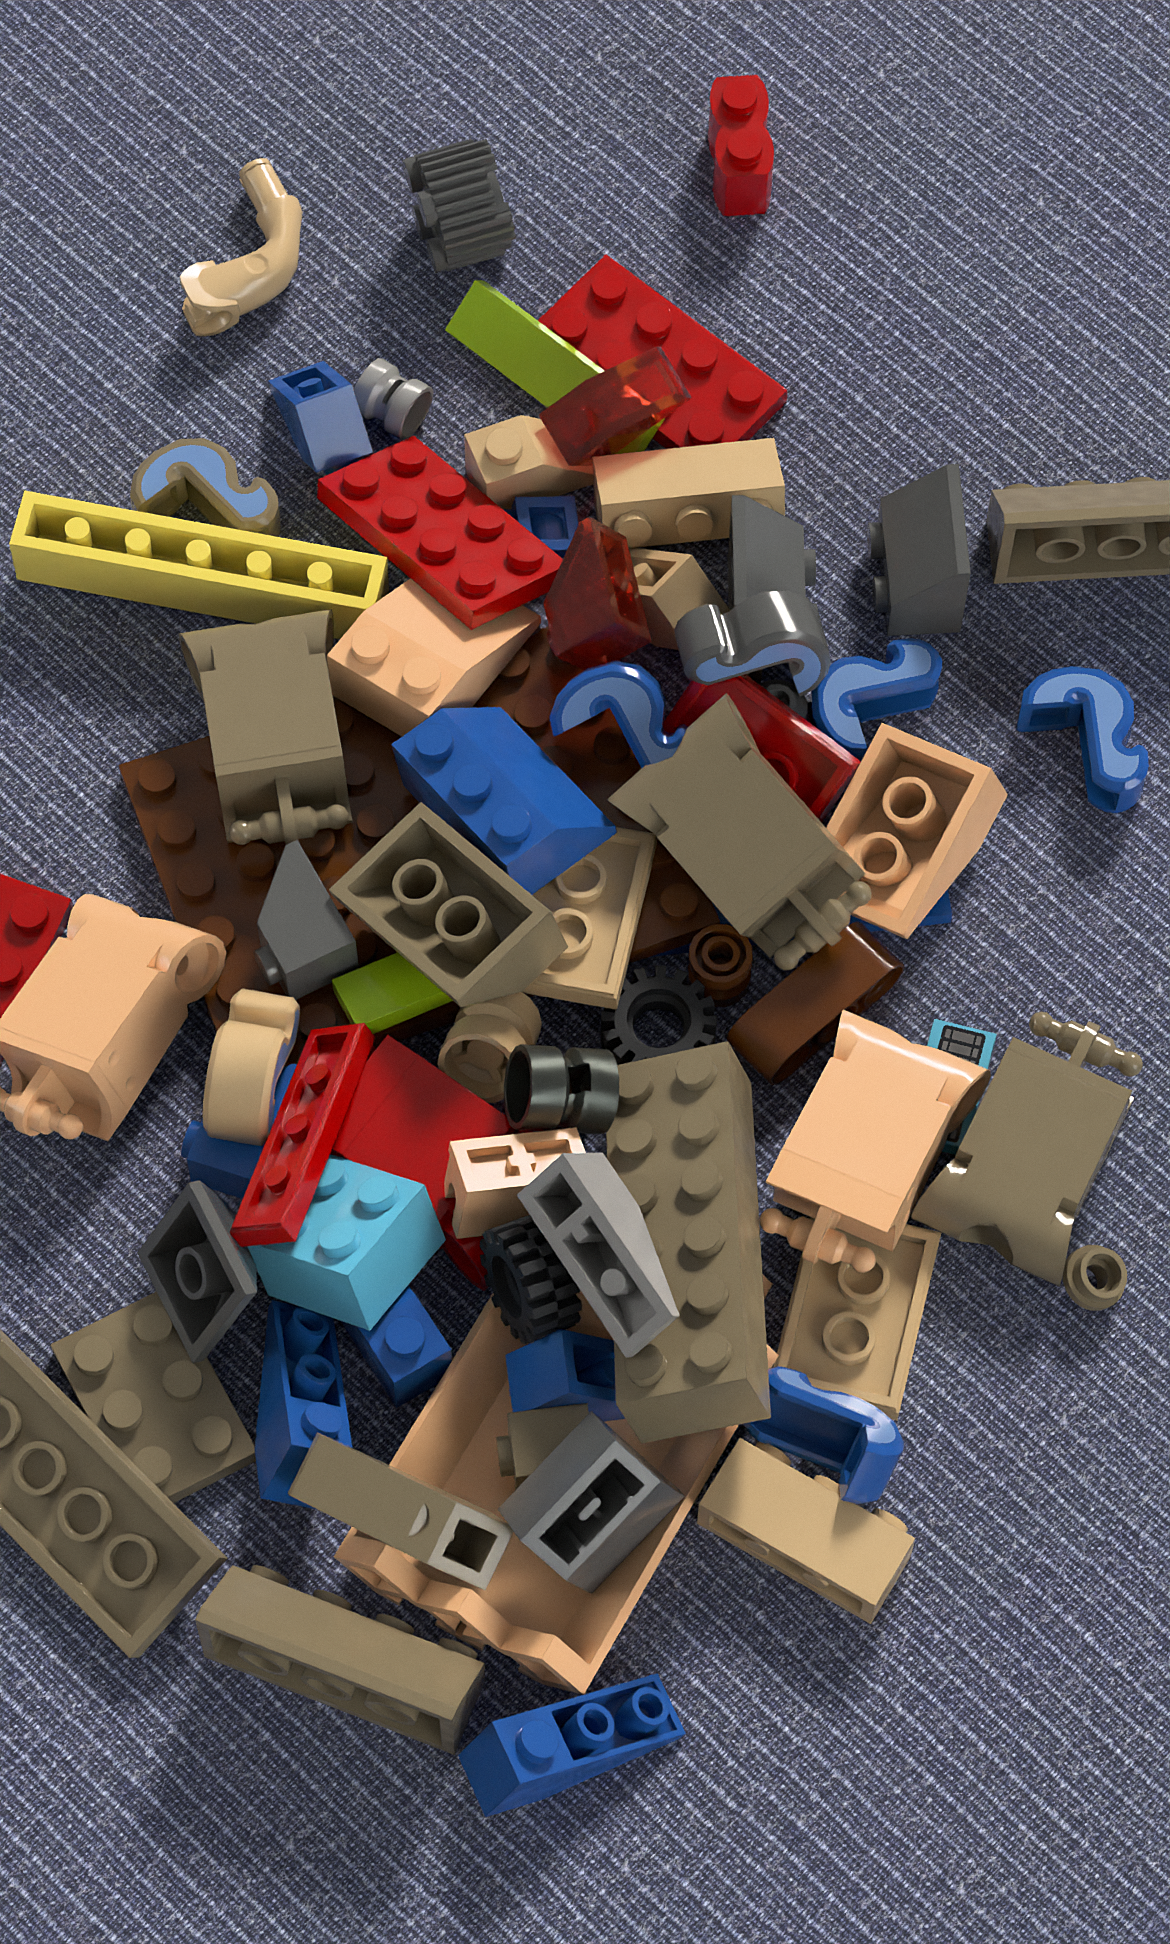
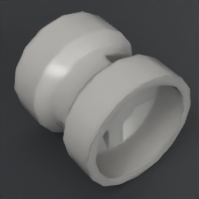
[354,358,434,440]

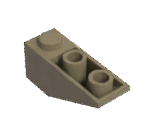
[288,1432,514,1590]

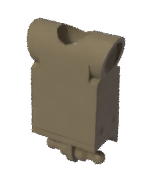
[178,609,353,845]
[607,693,872,970]
[911,1011,1143,1287]

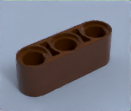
[726,921,905,1085]

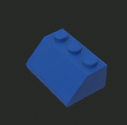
[391,707,617,895]

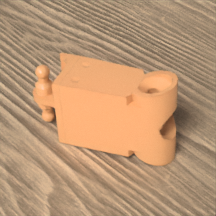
[0,894,226,1141]
[759,1009,991,1273]

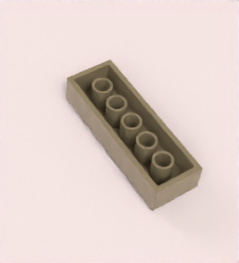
[606,1041,771,1443]

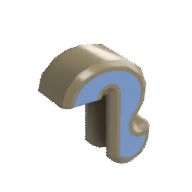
[130,438,281,537]

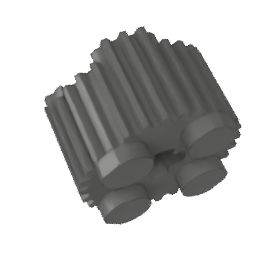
[402,139,516,274]

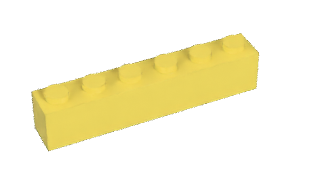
[9,491,389,639]

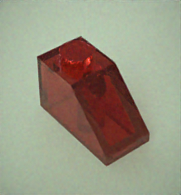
[539,347,692,466]
[543,517,652,671]

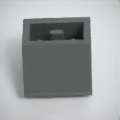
[498,1411,685,1594]

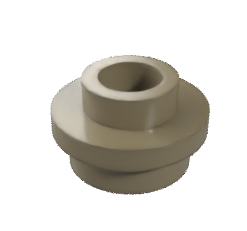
[1062,1245,1127,1311]

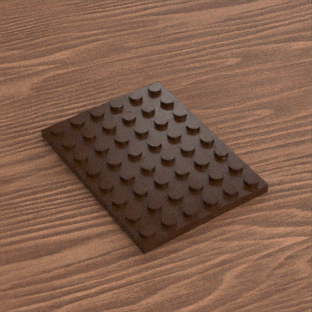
[118,614,720,1068]

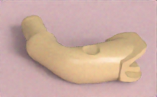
[180,158,303,336]

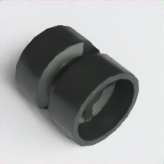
[504,1044,619,1134]

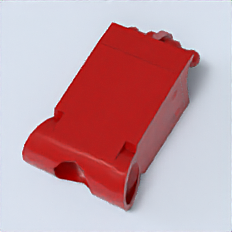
[330,1035,533,1291]

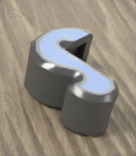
[674,590,831,696]

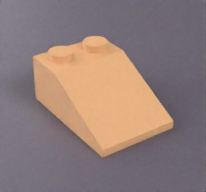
[327,578,541,736]
[826,723,1008,939]

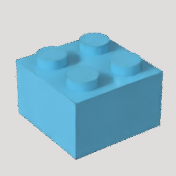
[248,1154,446,1331]

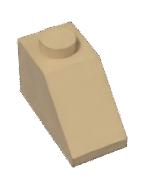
[464,415,593,509]
[584,548,730,650]

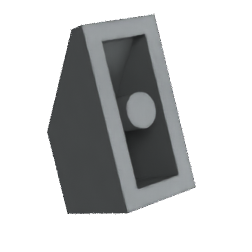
[253,840,359,1000]

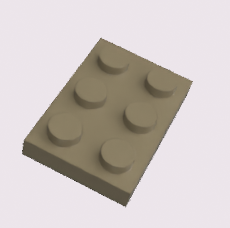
[50,1291,256,1503]

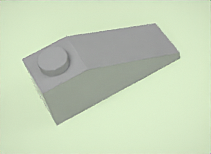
[517,1153,679,1358]

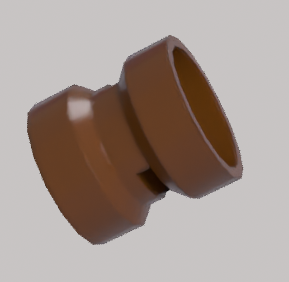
[688,924,752,1007]

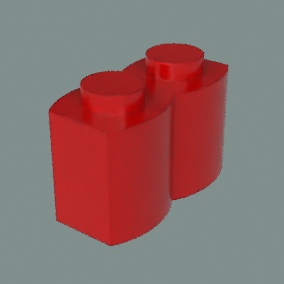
[708,75,774,216]

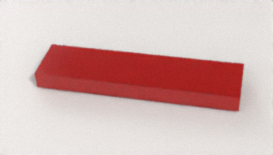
[229,1023,375,1247]

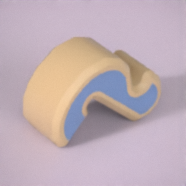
[203,989,300,1146]

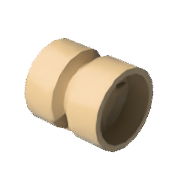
[437,992,542,1103]

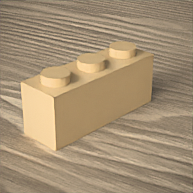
[592,438,785,551]
[697,1438,915,1624]

